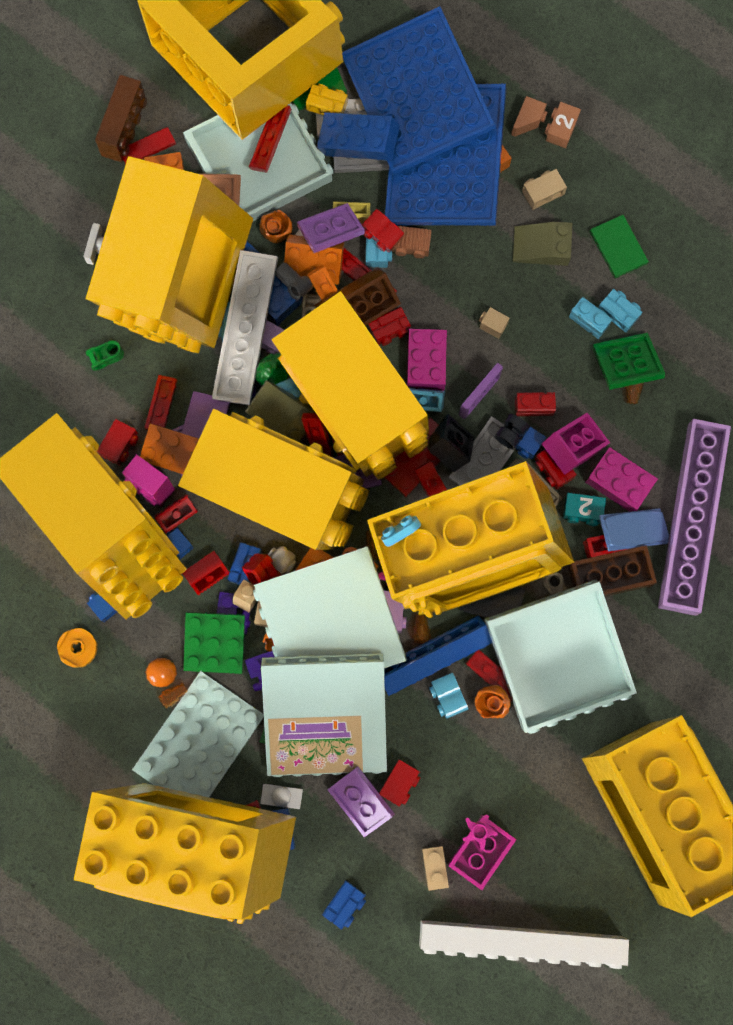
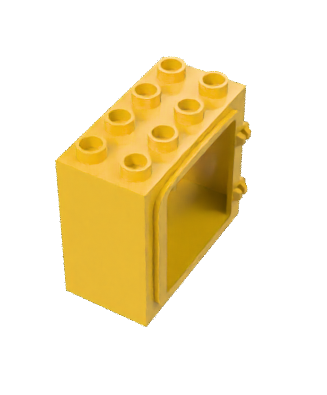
[138,0,345,140]
[86,156,254,354]
[271,291,429,480]
[178,409,370,550]
[0,413,187,620]
[367,461,574,618]
[582,715,733,917]
[74,783,296,924]

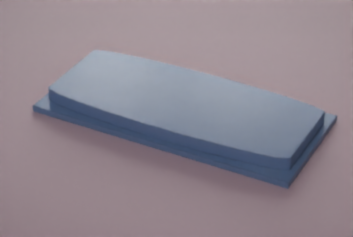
[599,508,669,552]

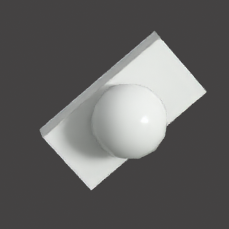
[83,223,104,265]
[261,784,303,809]

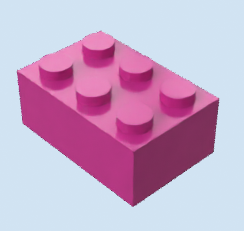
[407,329,447,391]
[542,413,610,475]
[585,447,658,512]
[122,454,175,507]
[447,815,516,890]

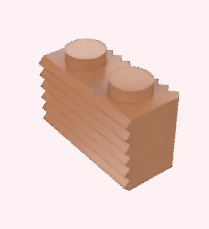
[392,226,432,258]

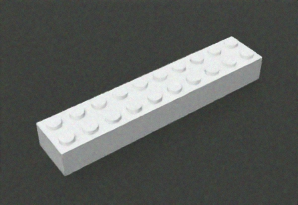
[419,920,629,969]

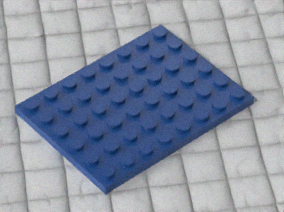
[342,7,496,175]
[385,84,506,226]

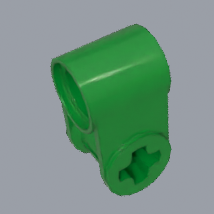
[85,340,124,371]

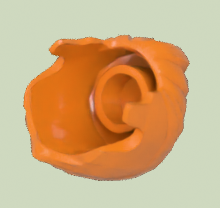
[259,210,292,244]
[475,685,510,719]

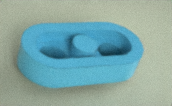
[381,515,421,547]

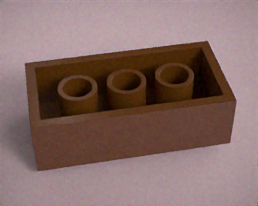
[95,75,147,162]
[314,267,401,326]
[568,545,657,597]

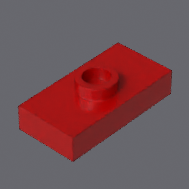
[413,461,447,497]

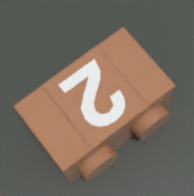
[545,102,581,148]

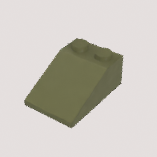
[513,222,572,266]
[245,380,316,442]

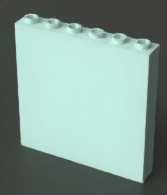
[253,547,407,668]

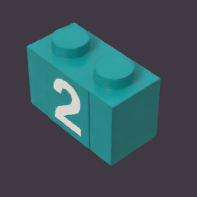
[563,493,606,526]

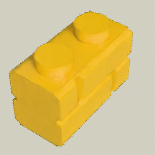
[306,84,348,115]

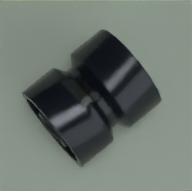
[494,414,530,450]

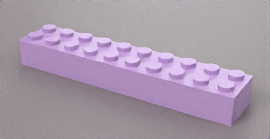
[658,419,731,616]

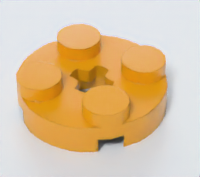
[57,628,98,668]

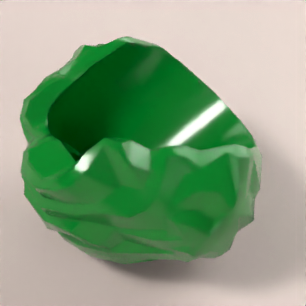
[255,353,288,386]

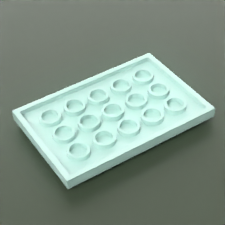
[132,671,264,797]

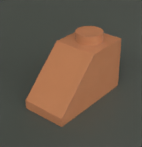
[512,96,548,136]

